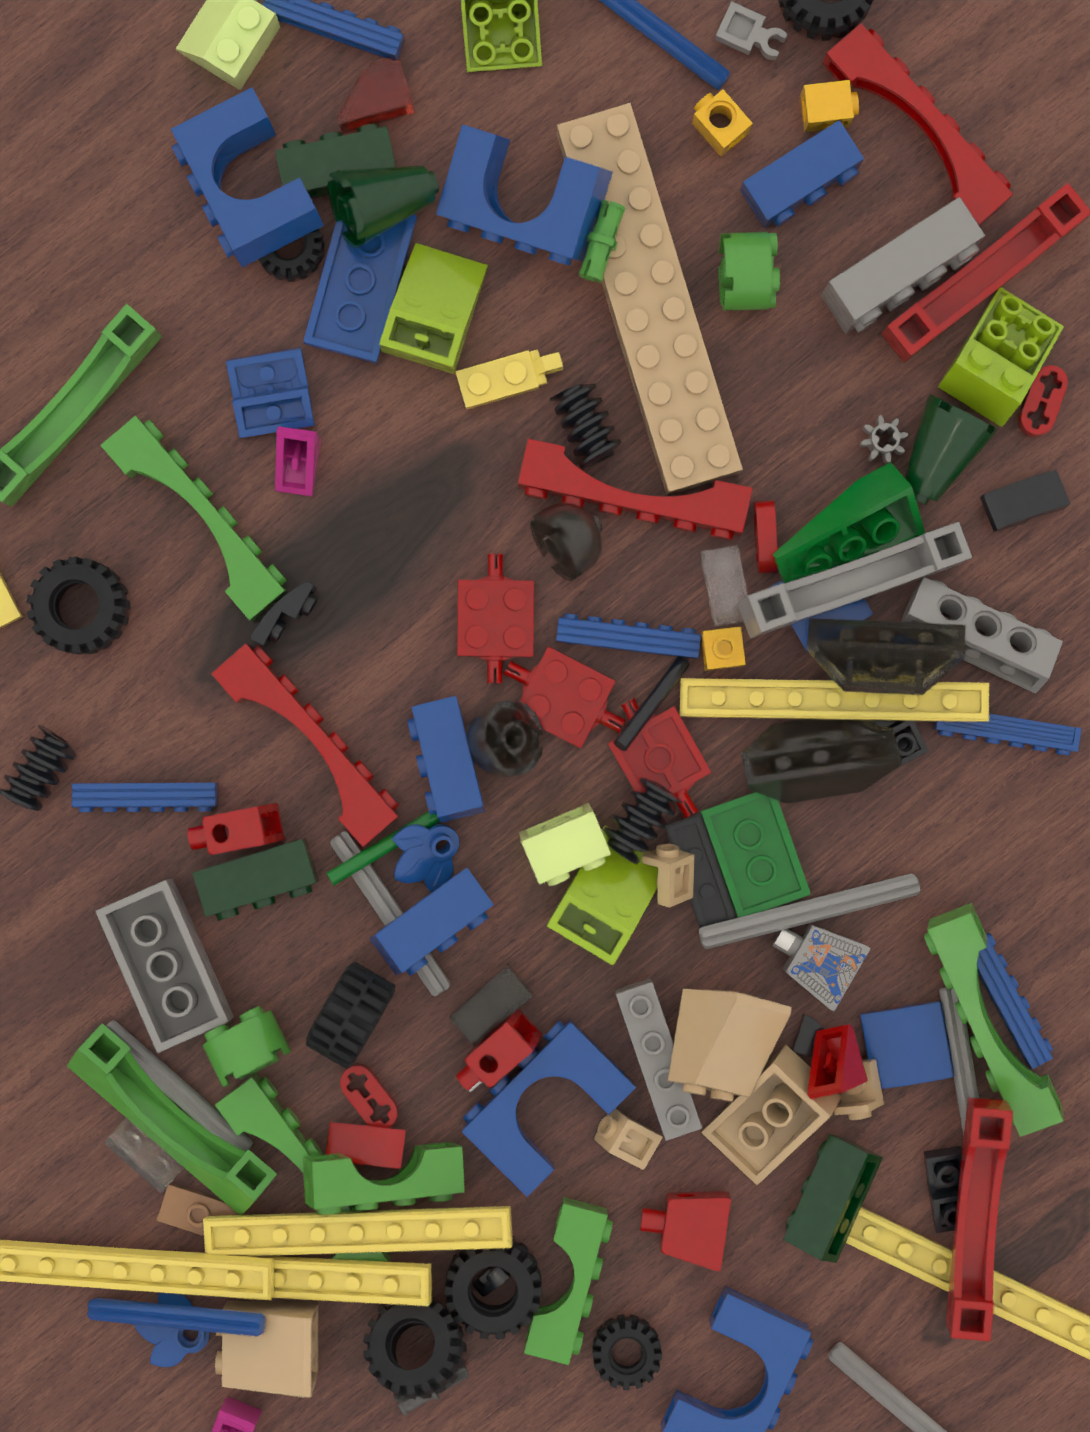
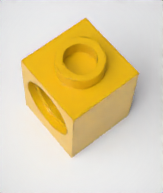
[800,80,859,133]
[692,89,753,158]
[700,627,746,671]

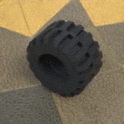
[778,0,873,41]
[26,557,131,655]
[306,962,395,1069]
[445,1237,541,1340]
[363,1300,466,1399]

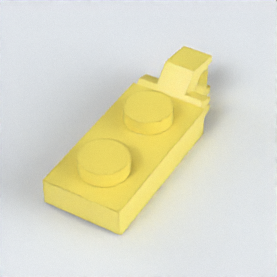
[455,350,563,410]

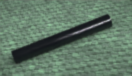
[614,656,690,751]

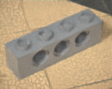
[897,577,1063,694]
[615,978,702,1141]

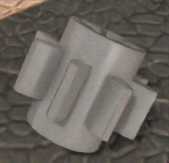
[859,415,908,464]

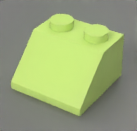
[176,0,280,91]
[519,803,611,886]

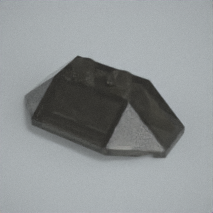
[807,618,966,695]
[741,719,901,804]

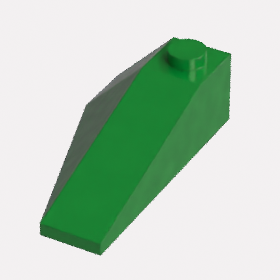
[773,462,925,583]

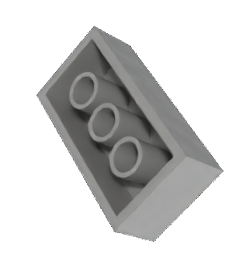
[821,197,985,334]
[95,878,234,1053]

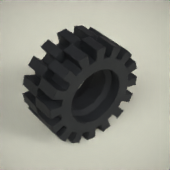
[258,228,325,282]
[592,1314,662,1391]

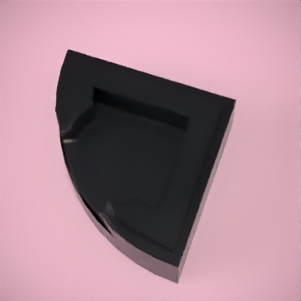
[792,1014,824,1057]
[473,1267,509,1297]

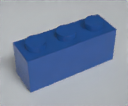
[740,120,864,228]
[407,696,485,823]
[369,868,494,976]

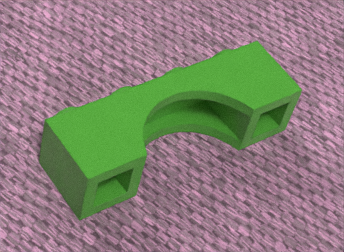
[303,1141,465,1214]
[524,1197,613,1365]

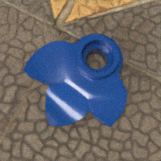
[392,824,460,892]
[134,1293,210,1367]

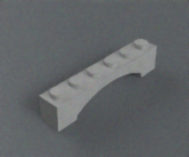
[737,522,972,639]

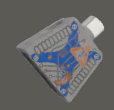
[772,923,871,1011]

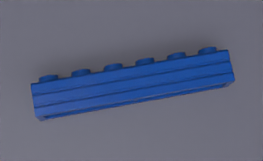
[262,0,404,62]
[556,613,701,659]
[933,714,1082,756]
[72,783,218,812]
[977,932,1053,1069]

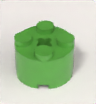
[718,232,780,311]
[202,1006,292,1088]

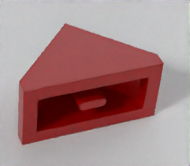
[807,1024,868,1099]

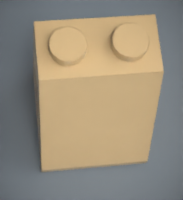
[668,989,792,1102]
[215,1301,319,1397]

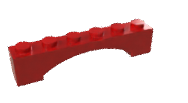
[822,23,1013,227]
[881,183,1090,363]
[518,438,753,541]
[211,644,400,847]
[946,1097,1013,1342]

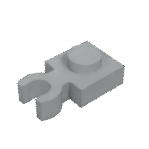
[715,1,787,61]

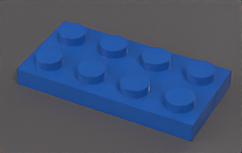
[303,215,417,364]

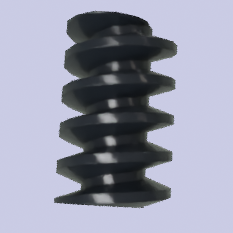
[550,383,622,469]
[0,725,77,811]
[603,777,683,865]

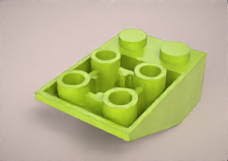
[461,0,542,72]
[379,243,488,374]
[938,287,1064,427]
[547,825,658,966]

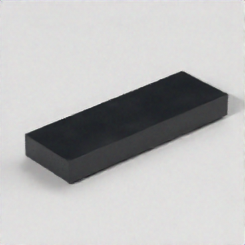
[665,813,737,928]

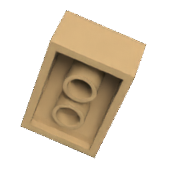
[701,1044,842,1185]

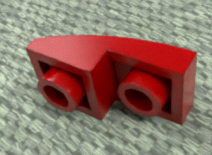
[326,1122,406,1170]

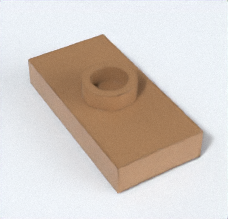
[156,1182,238,1236]

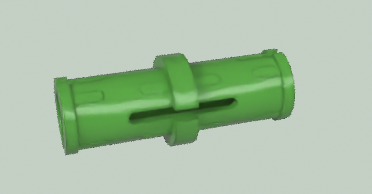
[578,200,626,283]

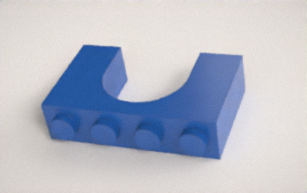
[171,87,324,267]
[436,124,613,266]
[462,1019,636,1197]
[660,1286,813,1432]

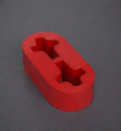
[1018,365,1068,437]
[753,500,778,574]
[340,1063,399,1128]

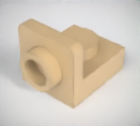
[642,844,694,908]
[834,1059,884,1120]
[594,1108,663,1170]

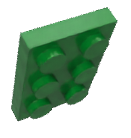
[700,786,811,918]

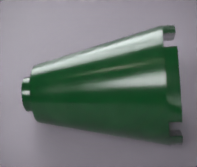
[327,165,439,248]
[905,394,998,505]

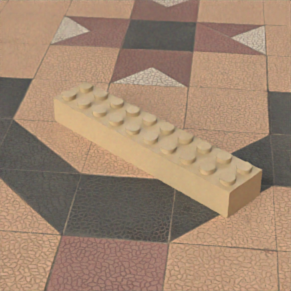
[557,103,743,496]

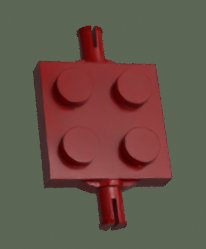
[456,554,534,684]
[504,646,626,749]
[608,698,712,819]

